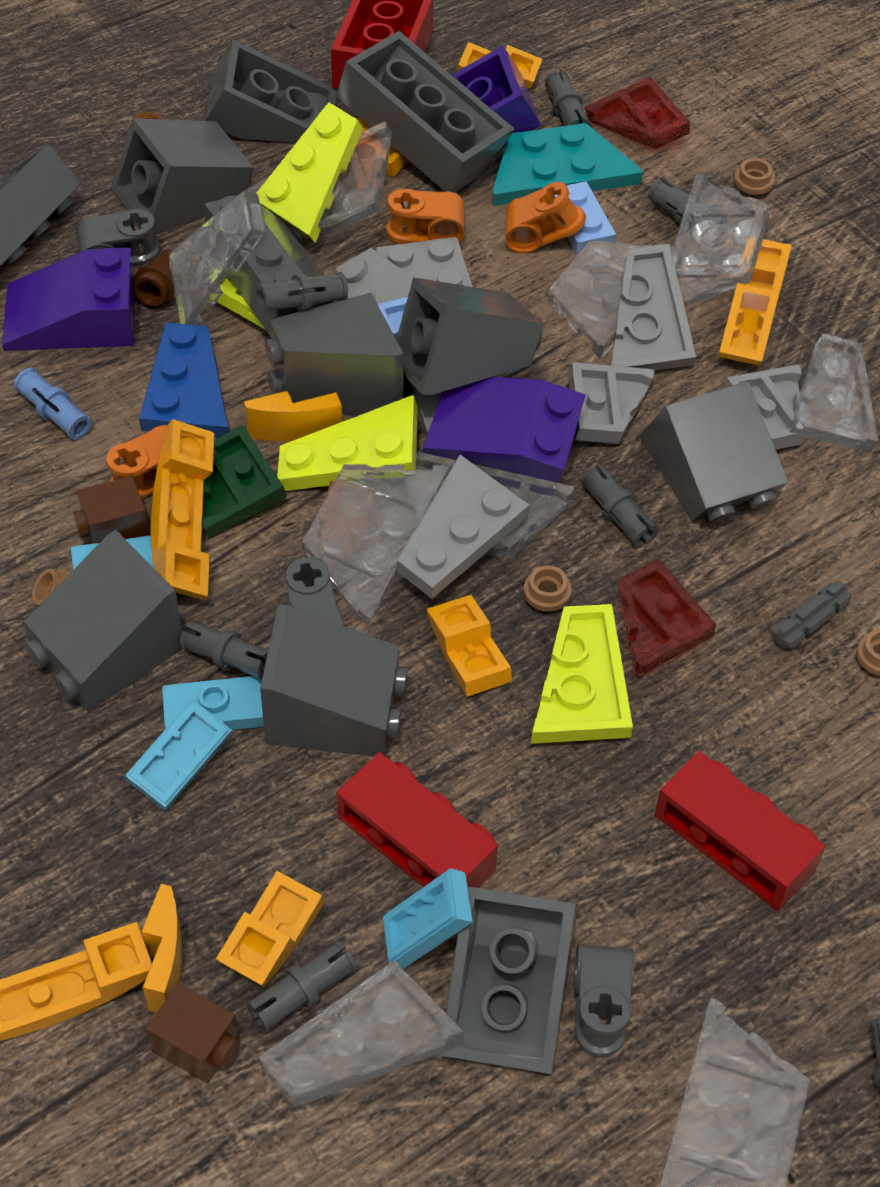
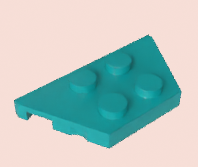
[492,123,643,206]

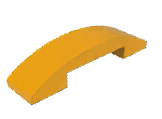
[151,419,214,600]
[0,922,152,1041]

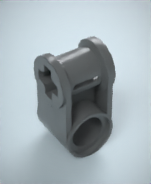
[76,208,160,265]
[286,557,343,625]
[574,944,634,1058]

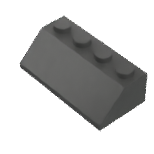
[336,31,514,193]
[0,144,82,276]
[204,194,338,335]

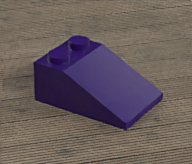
[452,45,541,145]
[2,248,136,351]
[422,377,586,496]

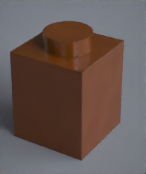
[73,476,149,544]
[146,983,241,1084]

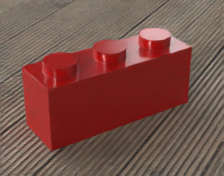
[654,751,826,912]
[336,752,498,888]

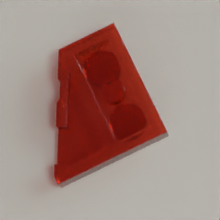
[618,559,717,676]

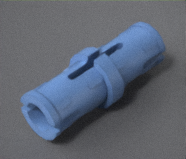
[14,368,93,440]

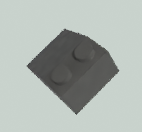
[205,39,337,143]
[440,886,578,1074]

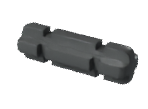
[771,581,851,649]

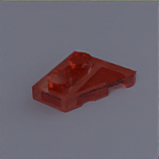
[585,76,690,149]

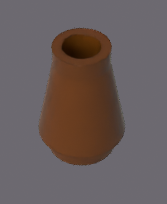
[133,249,183,306]

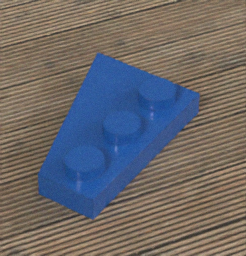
[139,322,229,438]

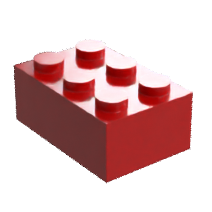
[331,0,434,89]

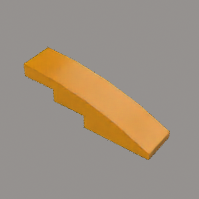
[718,237,792,366]

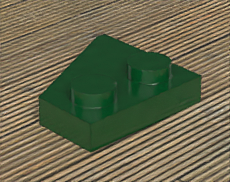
[202,425,287,539]

